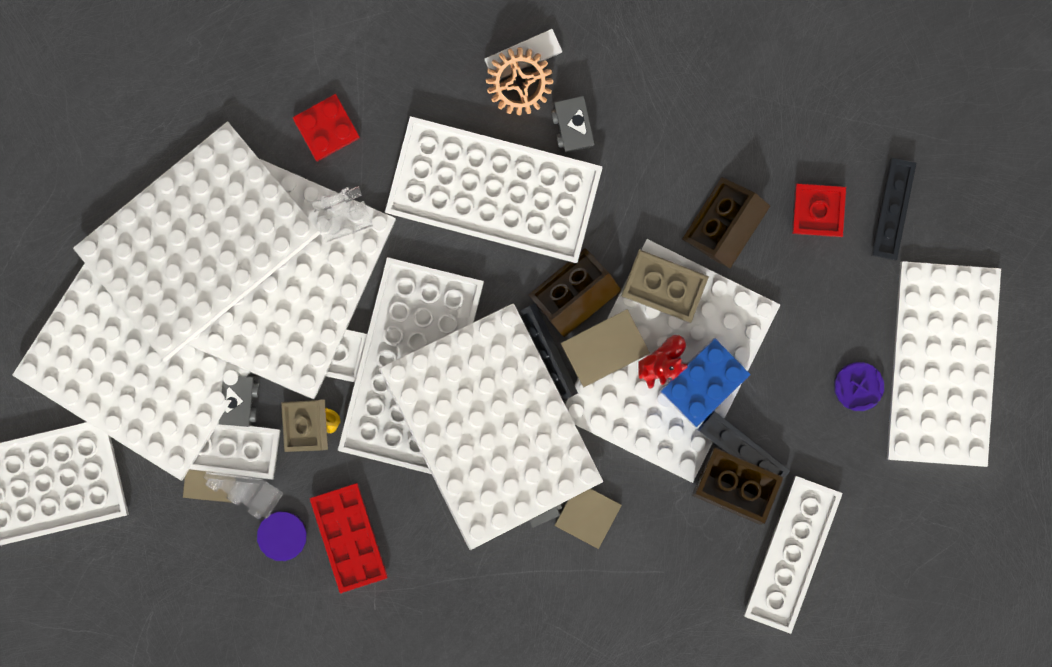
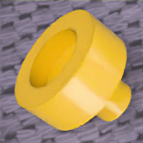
[325,408,341,433]

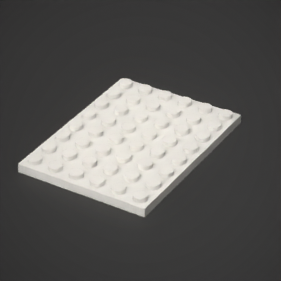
[73,121,320,361]
[187,159,396,400]
[565,239,780,483]
[13,264,251,481]
[380,303,603,550]

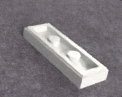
[484,29,562,80]

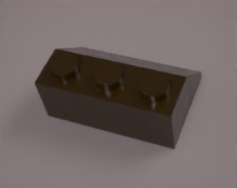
[682,177,770,268]
[529,248,621,337]
[692,448,784,525]

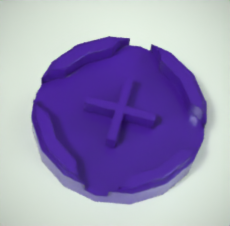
[834,362,884,411]
[257,511,307,561]

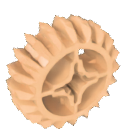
[486,47,553,115]

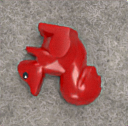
[638,335,688,389]

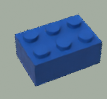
[660,338,751,427]

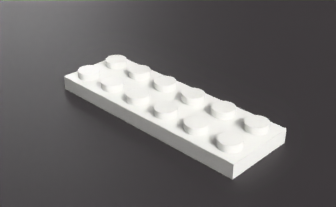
[743,476,843,634]

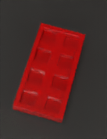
[310,483,388,593]

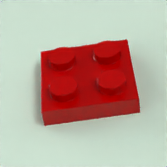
[292,94,360,162]
[792,184,846,237]

